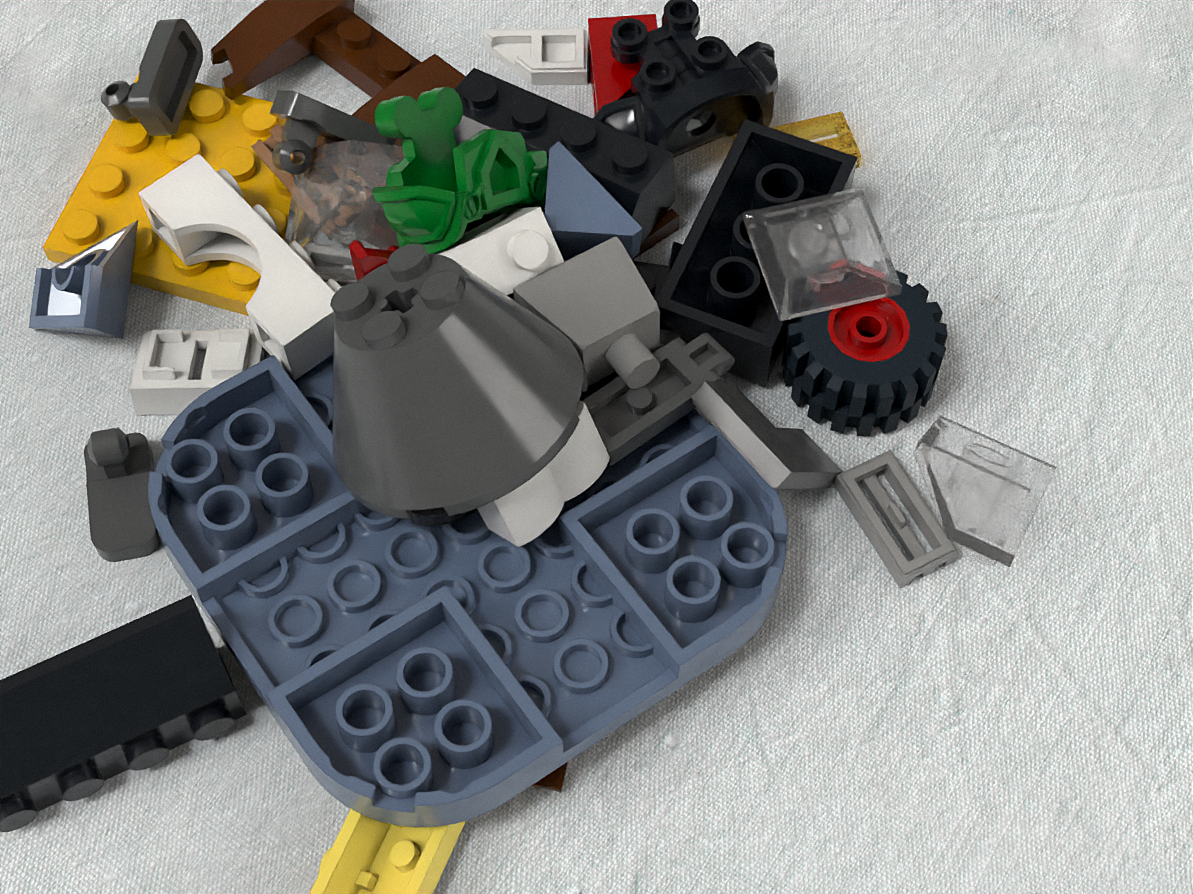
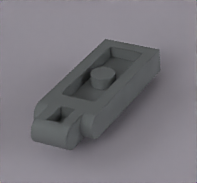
[582,333,735,467]

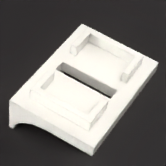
[129,328,265,415]

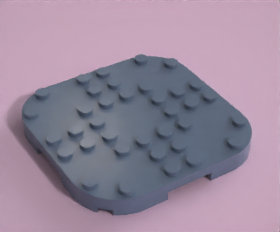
[148,292,788,827]

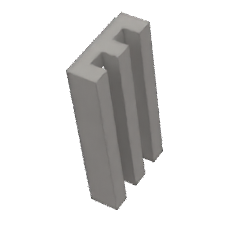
[834,450,959,589]

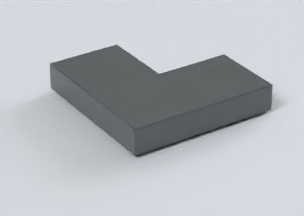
[691,381,843,489]

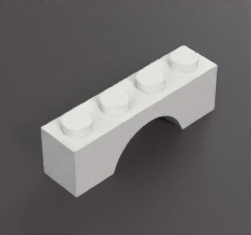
[138,154,342,381]

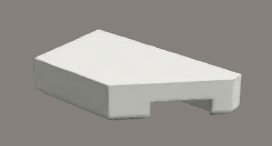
[484,28,587,85]

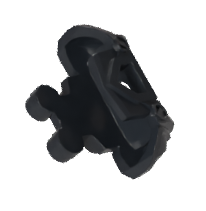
[593,0,778,158]

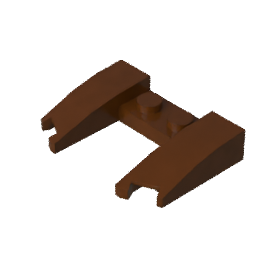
[211,0,466,178]

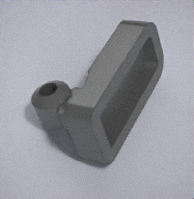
[101,19,203,136]
[269,90,397,174]
[84,427,161,562]

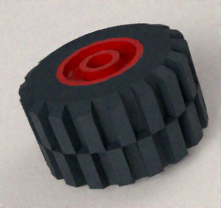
[782,264,948,436]

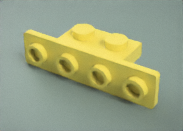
[309,809,466,894]

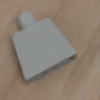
[513,236,660,389]

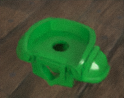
[373,87,548,254]

